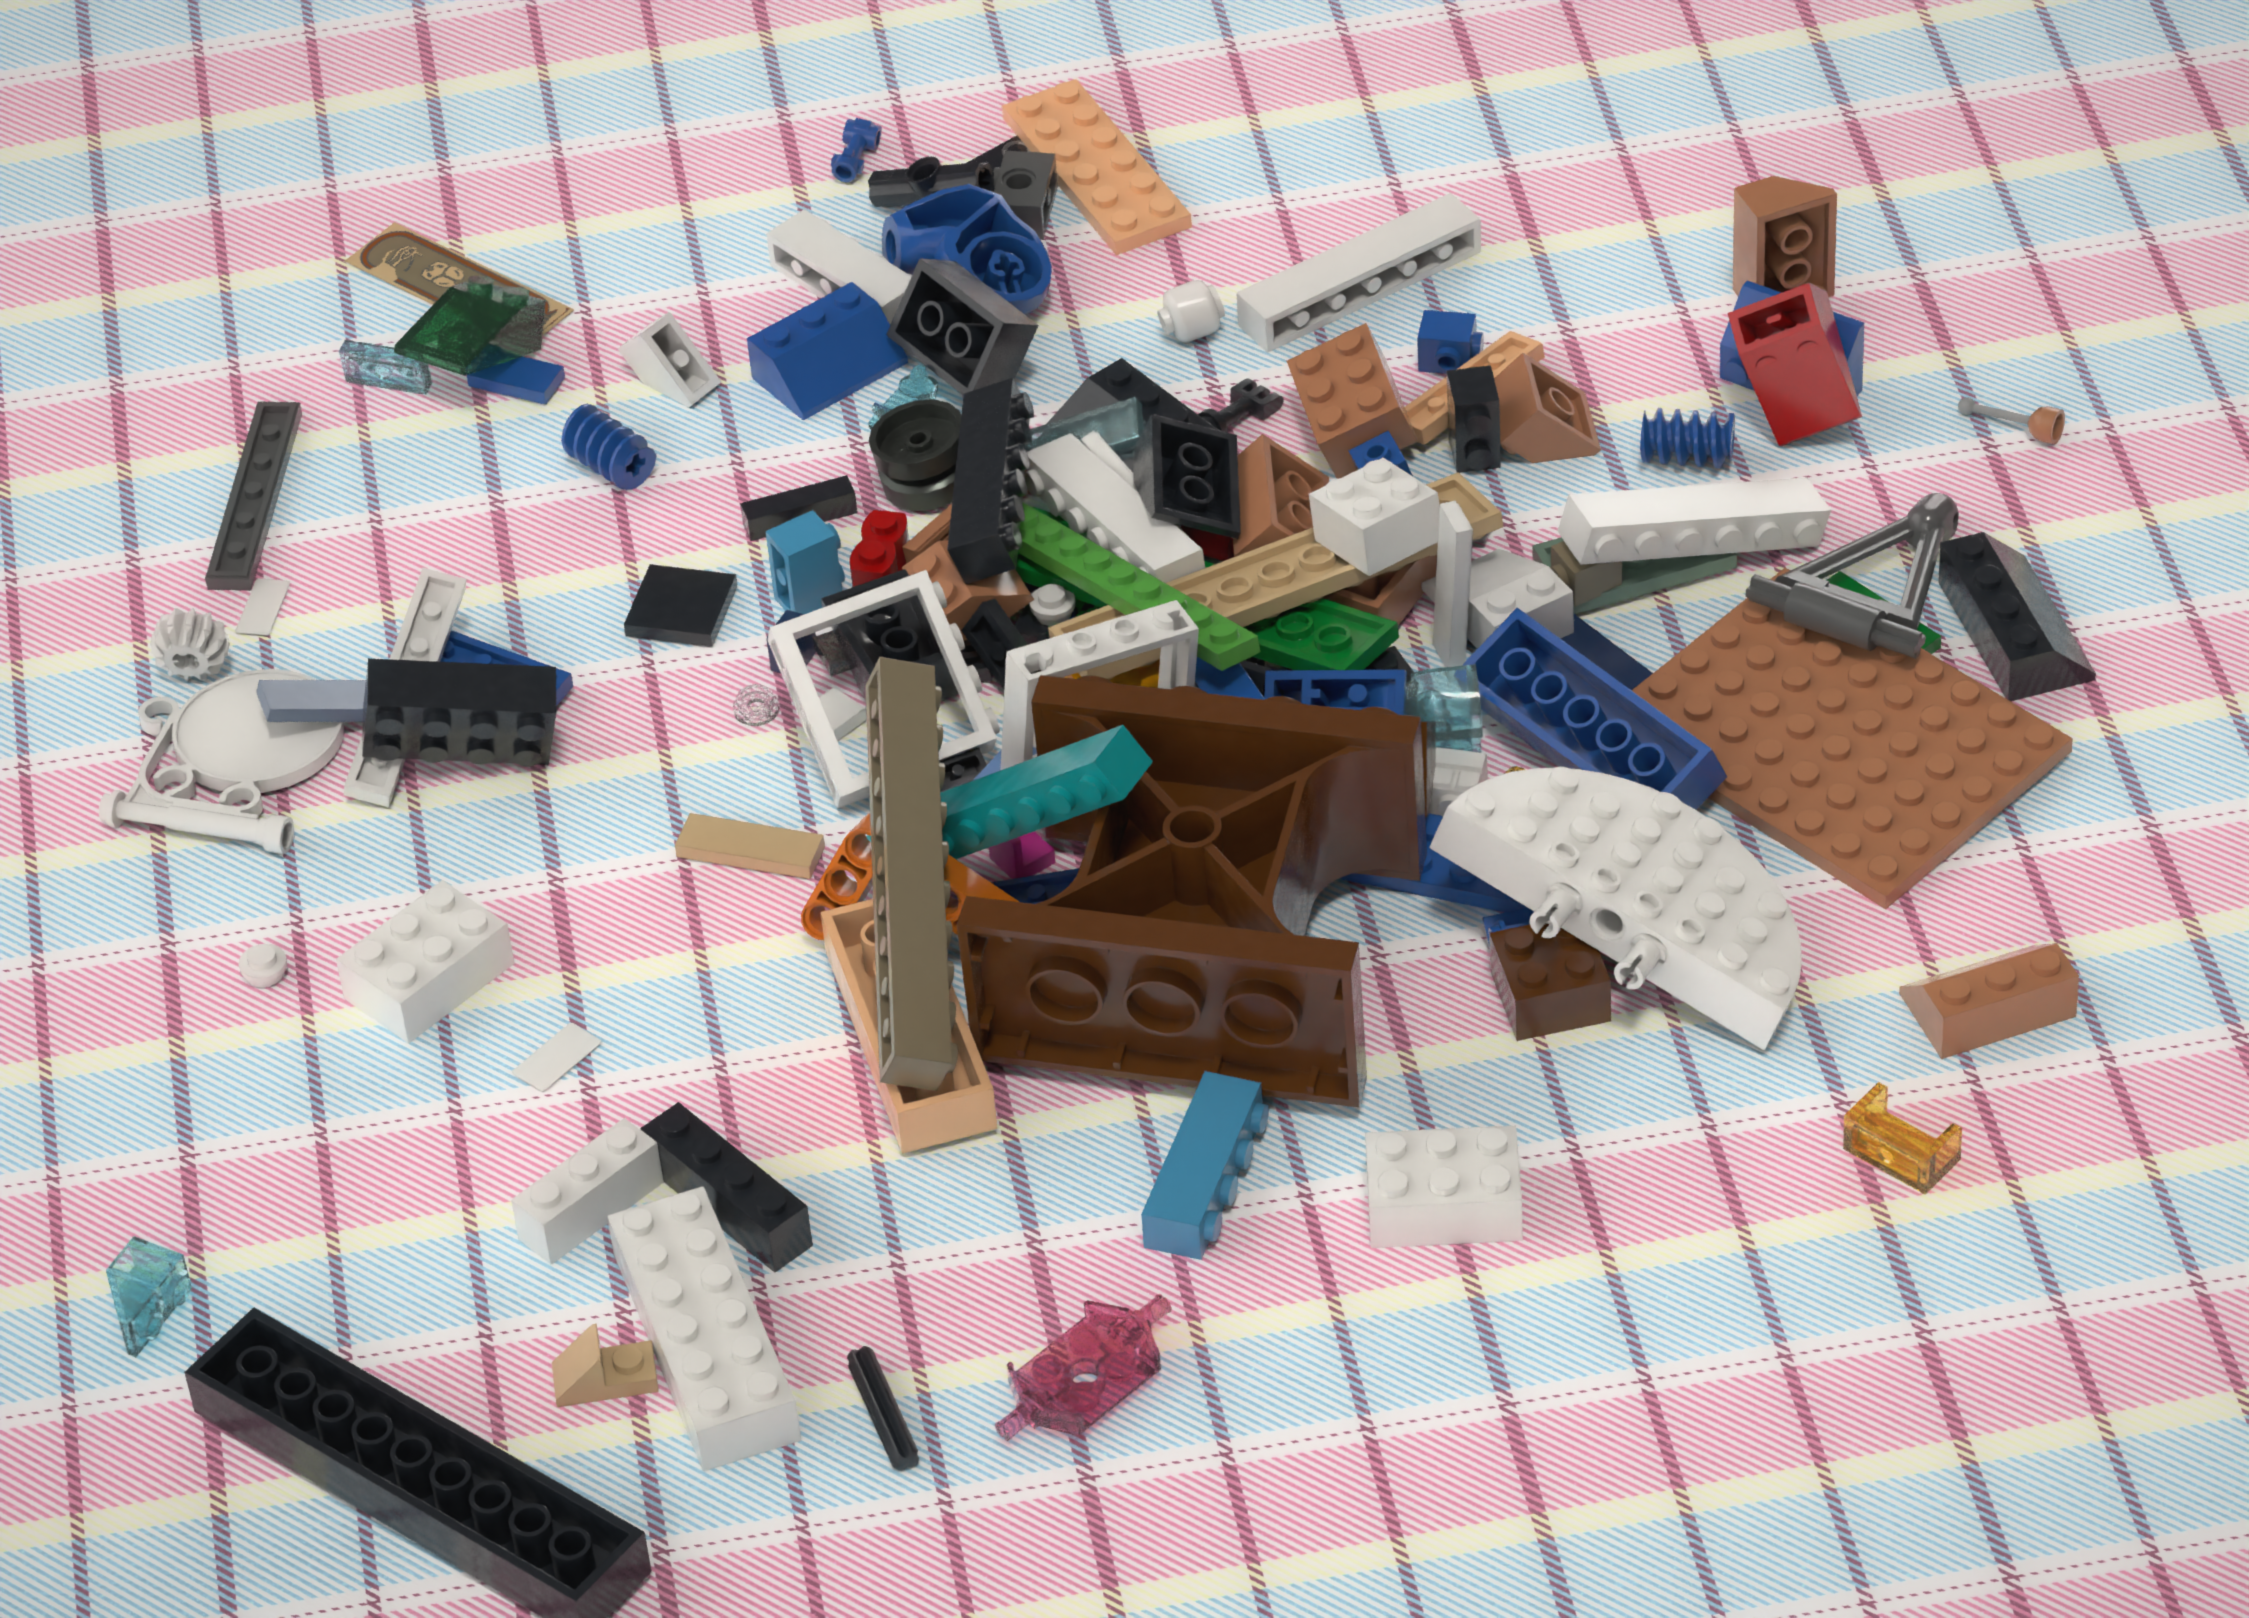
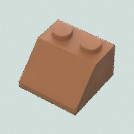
[1494,353,1601,463]
[902,541,1034,641]

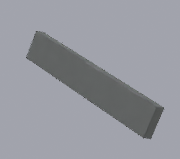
[205,401,302,591]

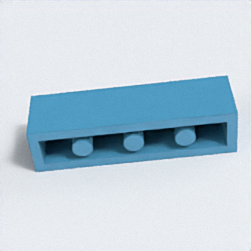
[1141,1071,1269,1260]

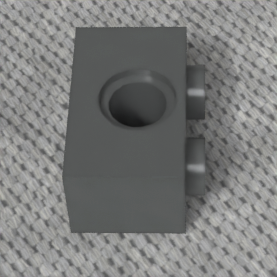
[994,151,1058,240]

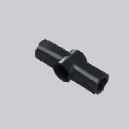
[868,156,995,208]

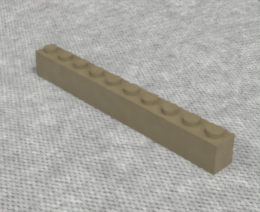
[865,657,958,1091]

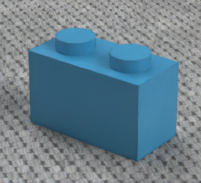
[765,510,845,614]

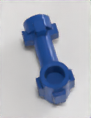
[831,118,882,182]

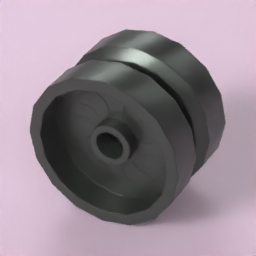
[868,399,961,511]

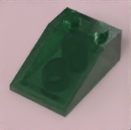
[394,276,546,376]

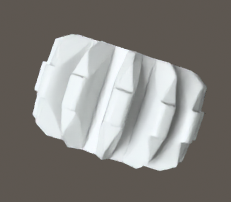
[150,607,230,681]

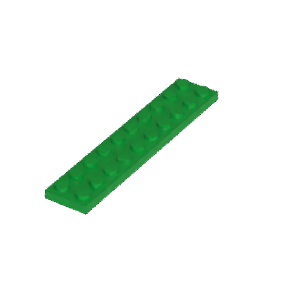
[1016,507,1399,670]

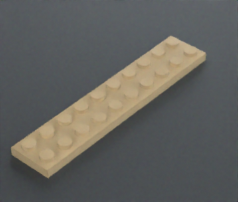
[1048,472,1503,680]

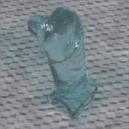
[868,364,938,429]

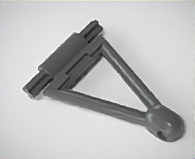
[1745,493,1959,659]

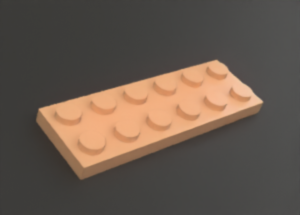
[1002,79,1192,255]

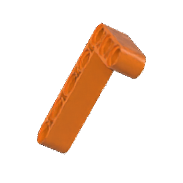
[801,813,1019,940]

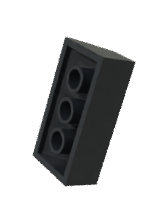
[1938,532,2096,701]

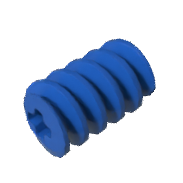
[561,403,657,490]
[1640,407,1735,469]

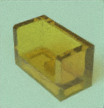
[1843,1082,1962,1195]

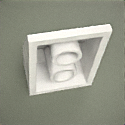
[1422,549,1574,649]

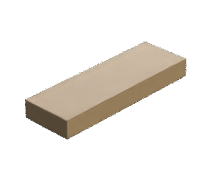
[675,813,825,879]

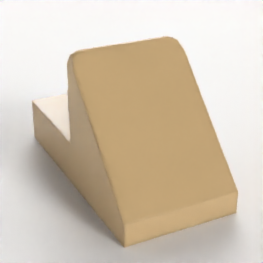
[551,1323,659,1407]

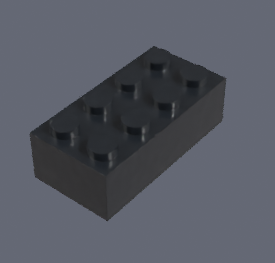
[362,658,556,767]

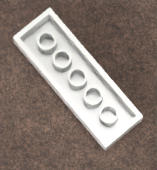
[607,1186,802,1472]

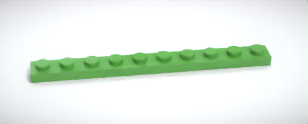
[1018,502,1261,671]

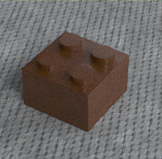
[1489,923,1611,1041]

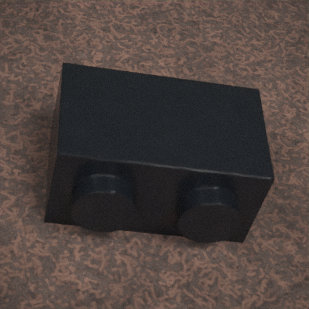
[1447,365,1501,473]

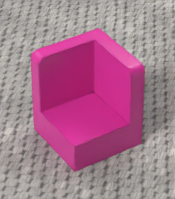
[989,831,1056,879]

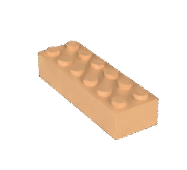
[821,899,998,1154]

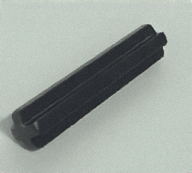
[847,1346,919,1471]

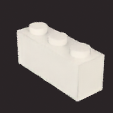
[511,1118,664,1265]

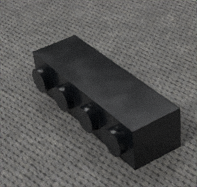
[640,1102,813,1273]

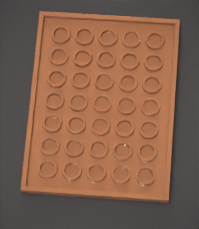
[1632,567,2073,909]

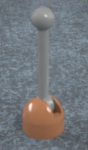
[1958,397,2065,444]

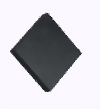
[624,564,738,647]

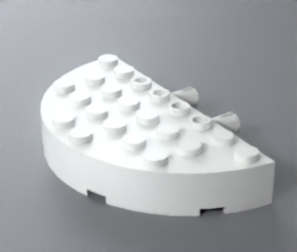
[1429,767,1802,1050]

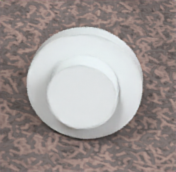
[1029,584,1075,626]
[238,944,287,988]

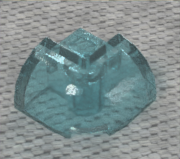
[1405,664,1483,753]

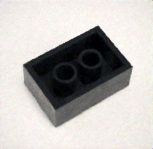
[886,258,1039,396]

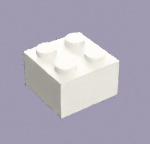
[1309,458,1440,576]

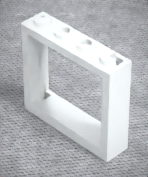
[767,570,1000,809]
[1000,600,1199,770]

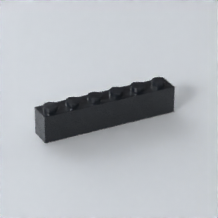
[947,378,1034,584]

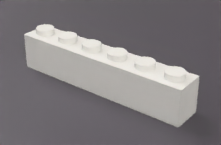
[1236,193,1481,353]
[1025,433,1205,583]
[1557,477,1831,565]

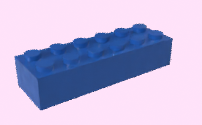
[1454,607,1727,810]

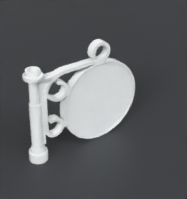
[99,669,344,854]

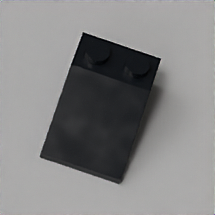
[1133,414,1241,539]
[821,569,959,701]

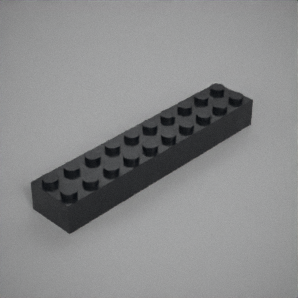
[184,1307,652,1618]

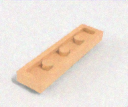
[1405,331,1545,445]

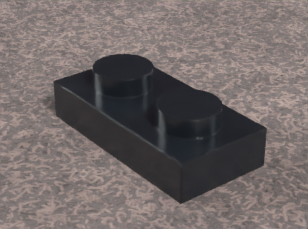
[961,599,1041,690]

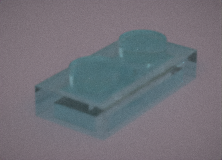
[338,340,432,395]

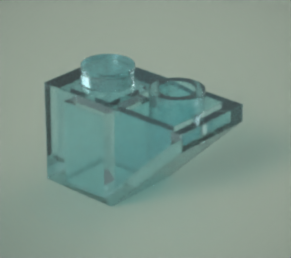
[106,1236,192,1358]

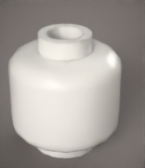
[1157,279,1225,343]

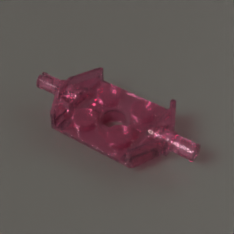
[995,1294,1172,1441]

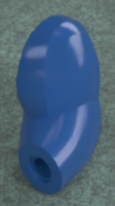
[882,184,1052,315]

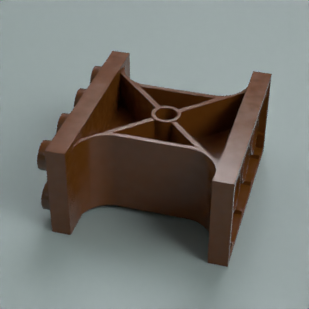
[956,675,1427,1108]

